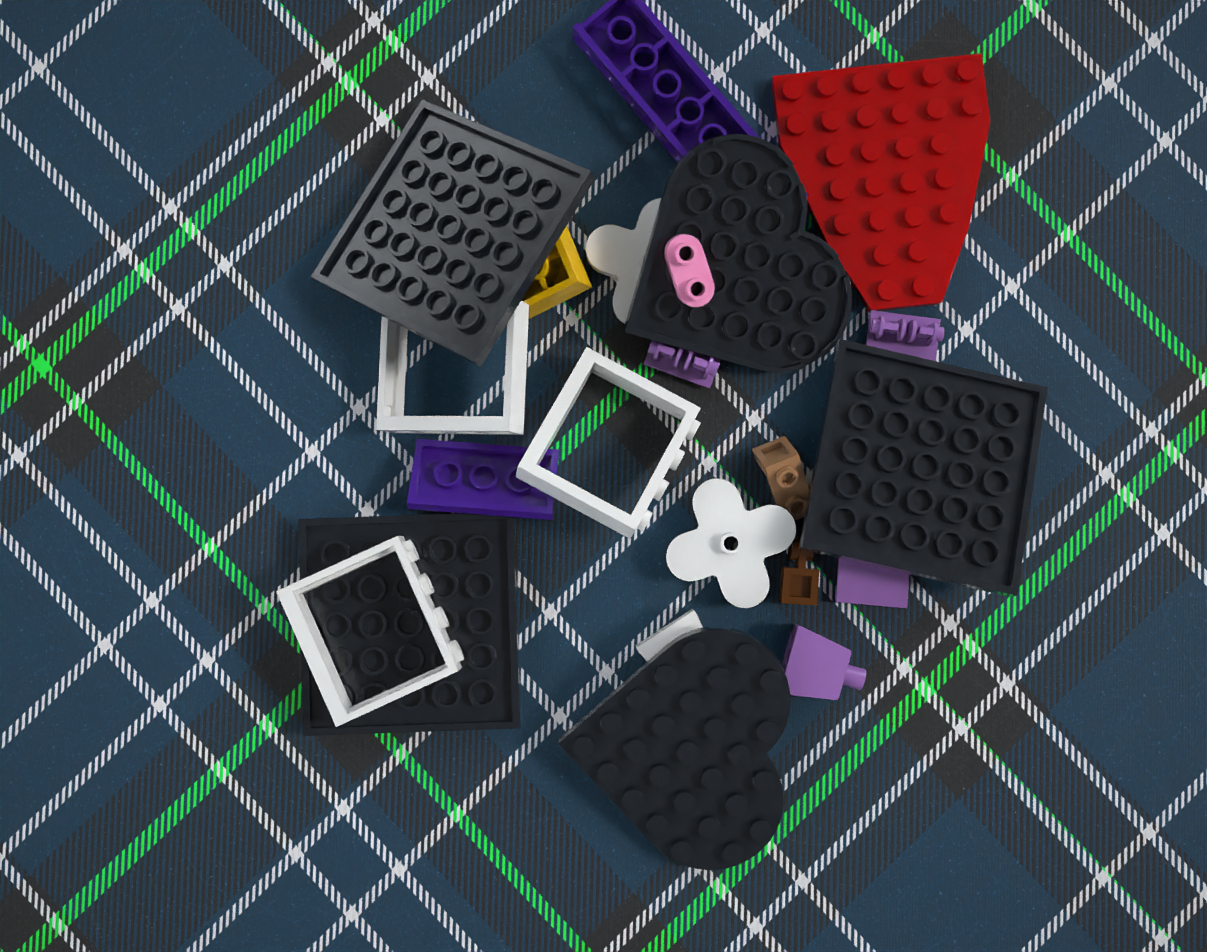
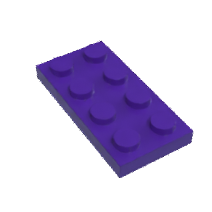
[407,439,559,520]

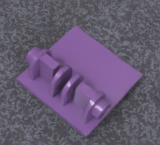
[866,311,944,361]
[644,340,721,389]
[835,558,910,608]

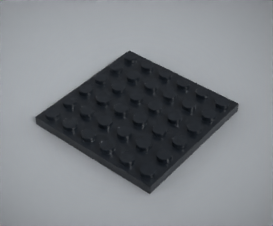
[311,100,595,367]
[799,339,1048,597]
[298,513,521,736]

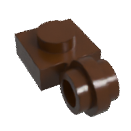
[778,535,820,606]

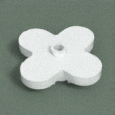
[586,198,661,324]
[666,479,796,608]

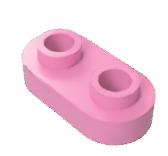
[664,234,715,307]

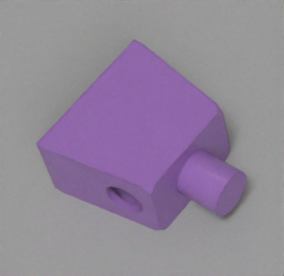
[782,624,866,700]

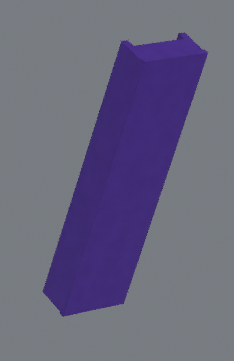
[572,0,808,197]

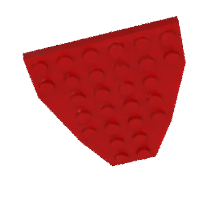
[771,53,990,313]

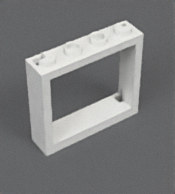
[376,301,529,435]
[516,347,701,539]
[276,536,464,727]

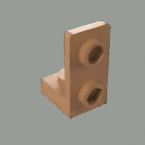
[752,436,810,521]

